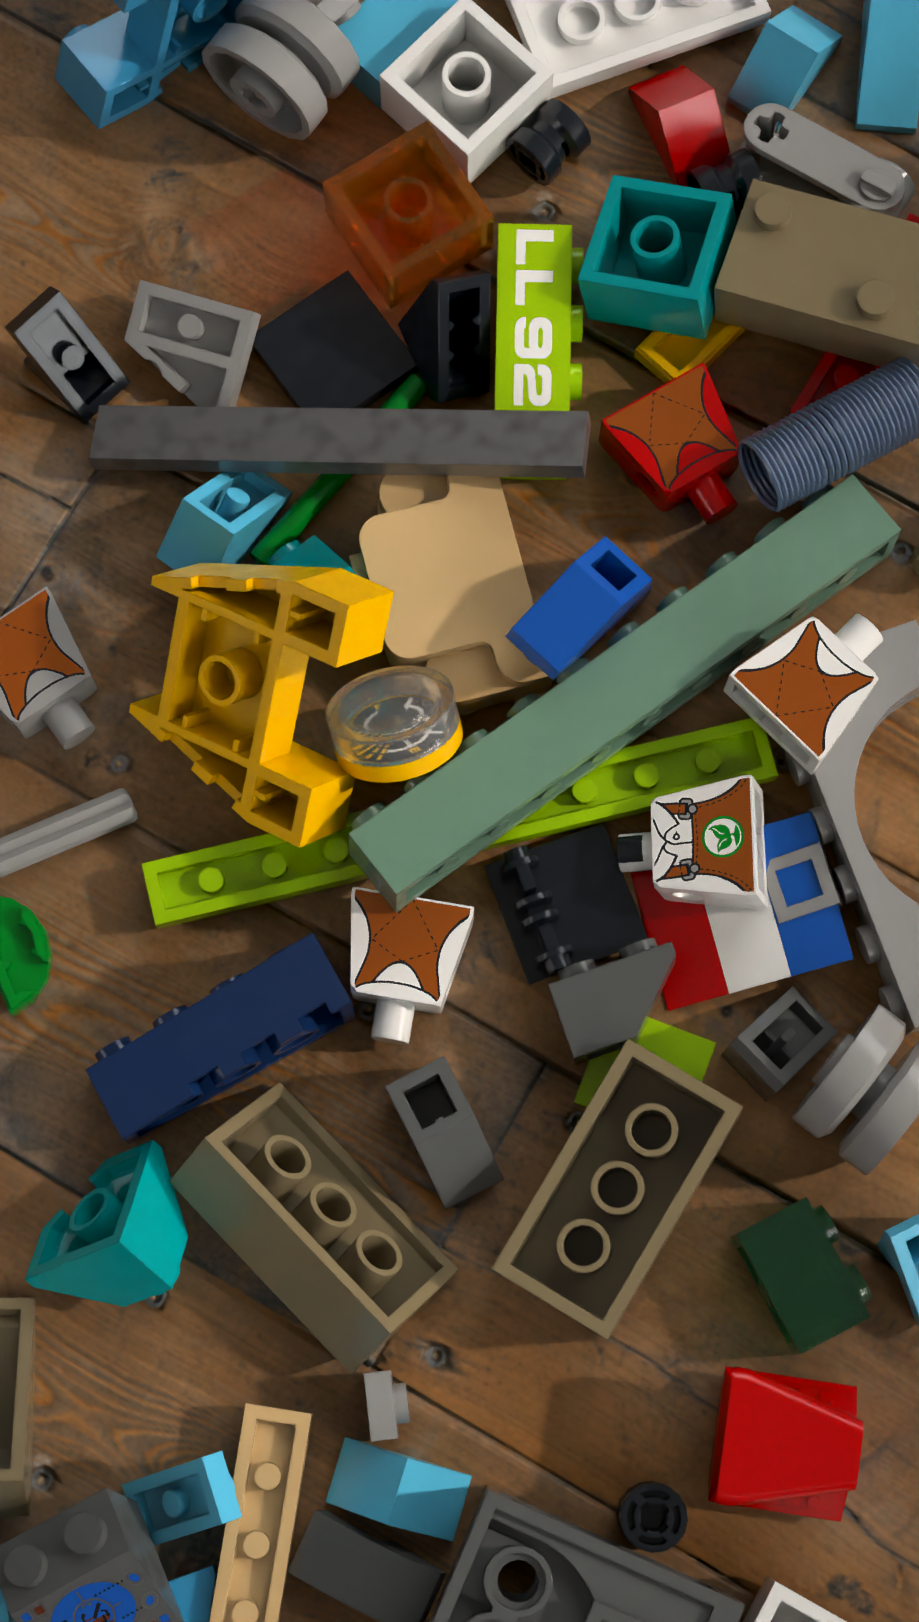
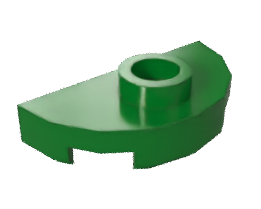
[0,896,53,1017]

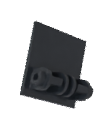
[484,823,648,985]

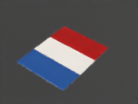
[630,811,854,1011]

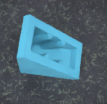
[727,5,843,132]
[326,1437,472,1542]

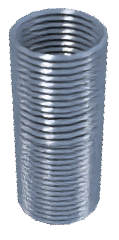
[738,357,919,512]

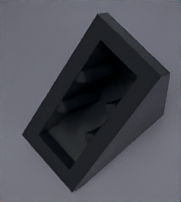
[398,270,491,403]

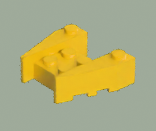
[129,563,394,848]

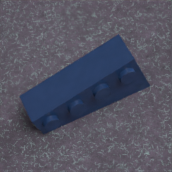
[85,932,356,1144]

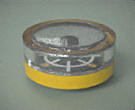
[326,665,463,783]

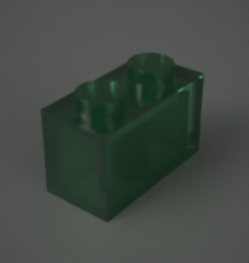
[730,1197,872,1355]

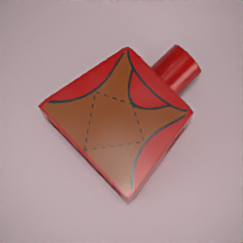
[598,362,739,525]

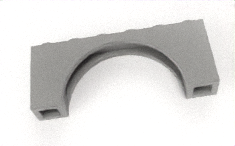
[785,619,919,1036]

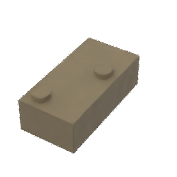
[714,179,919,368]
[492,1039,743,1339]

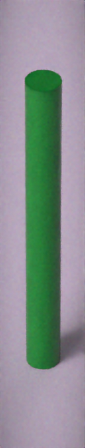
[249,373,428,565]

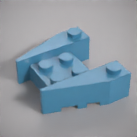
[55,0,242,130]

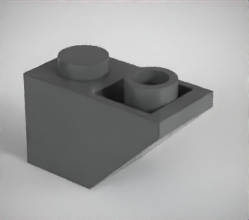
[548,938,676,1065]
[385,1056,504,1210]

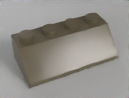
[169,1082,459,1374]

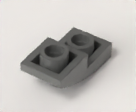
[287,1510,446,1622]

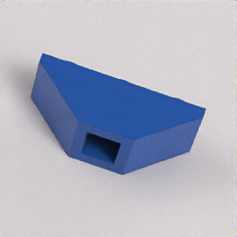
[505,536,652,680]

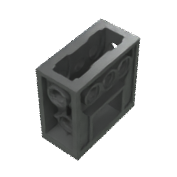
[429,1485,745,1622]

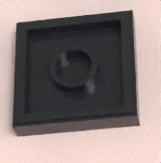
[252,270,419,408]

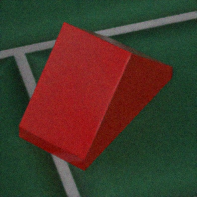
[628,65,730,187]

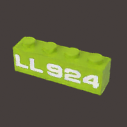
[494,223,584,480]

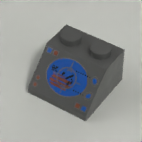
[0,1488,184,1622]

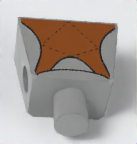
[0,586,98,750]

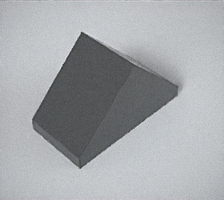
[721,986,838,1102]

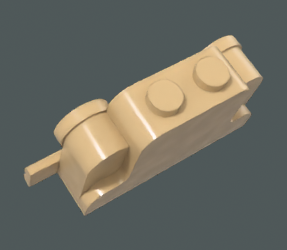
[349,475,552,719]

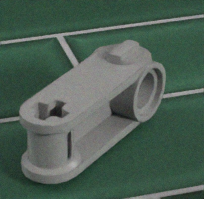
[740,103,915,218]

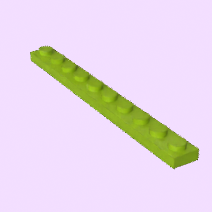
[142,718,778,929]

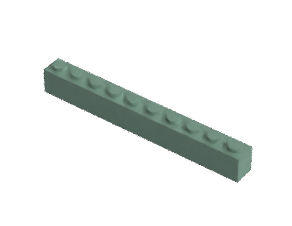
[349,474,902,913]

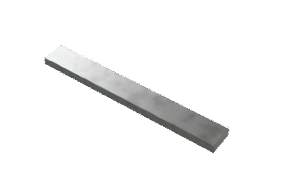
[89,405,591,478]

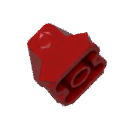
[708,1366,864,1522]

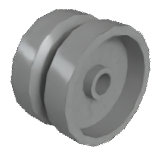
[202,0,360,140]
[791,1004,919,1175]

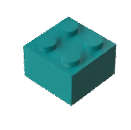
[578,175,737,340]

